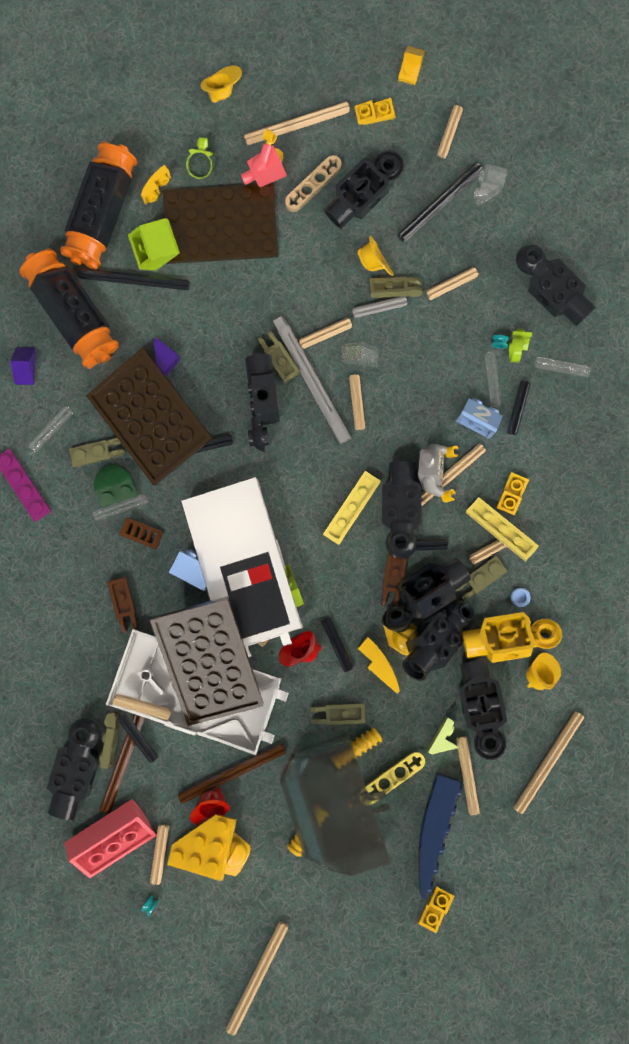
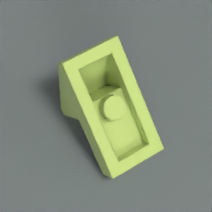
[427,716,458,754]

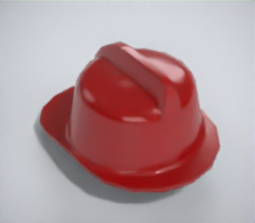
[279,631,322,667]
[190,788,230,826]

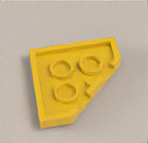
[167,815,237,881]

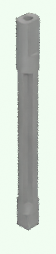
[273,316,351,444]

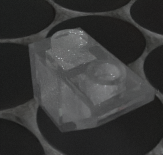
[473,164,508,207]

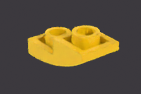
[354,98,396,125]
[141,165,171,205]
[496,472,529,515]
[417,886,454,933]

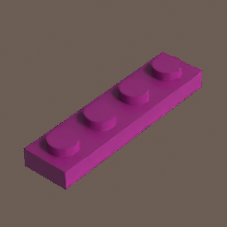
[0,449,52,522]

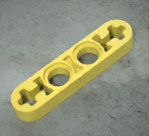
[359,752,425,805]

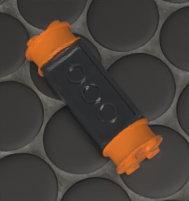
[60,141,138,270]
[20,248,119,369]

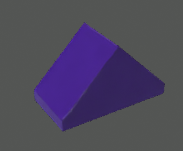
[154,339,181,377]
[10,347,36,385]

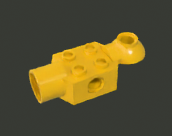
[462,612,562,663]

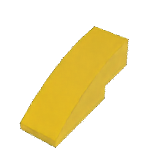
[357,637,400,694]

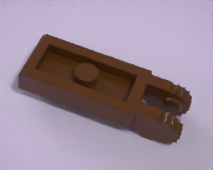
[381,552,407,606]
[107,576,139,633]

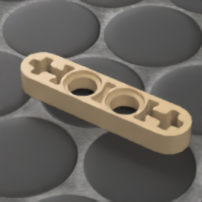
[285,155,342,212]

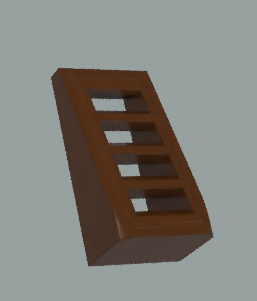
[119,517,164,550]

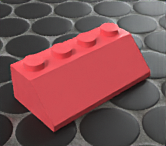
[64,799,157,878]

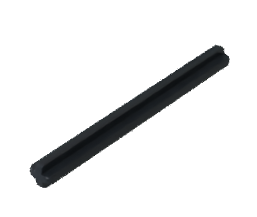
[398,163,482,242]
[78,268,190,291]

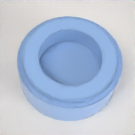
[510,588,531,607]

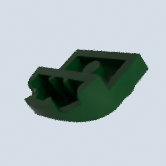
[94,464,139,509]

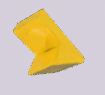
[398,46,425,85]

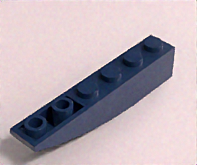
[418,772,462,899]

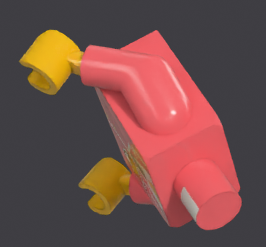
[240,129,287,187]

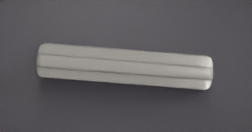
[352,296,407,318]

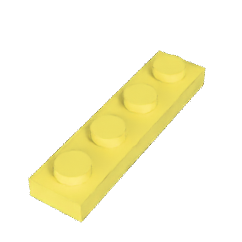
[323,471,381,545]
[466,497,539,562]

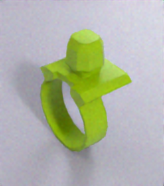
[186,137,215,179]
[509,328,532,363]

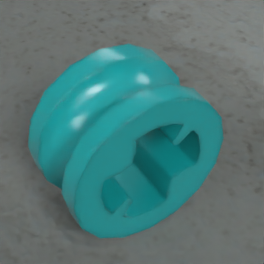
[491,335,509,349]
[141,895,159,916]

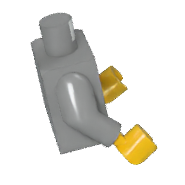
[418,444,458,503]

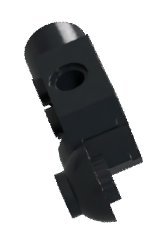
[324,150,404,229]
[516,244,596,326]
[245,354,280,452]
[382,461,422,559]
[382,558,471,633]
[402,599,474,681]
[458,659,507,760]
[47,718,100,820]

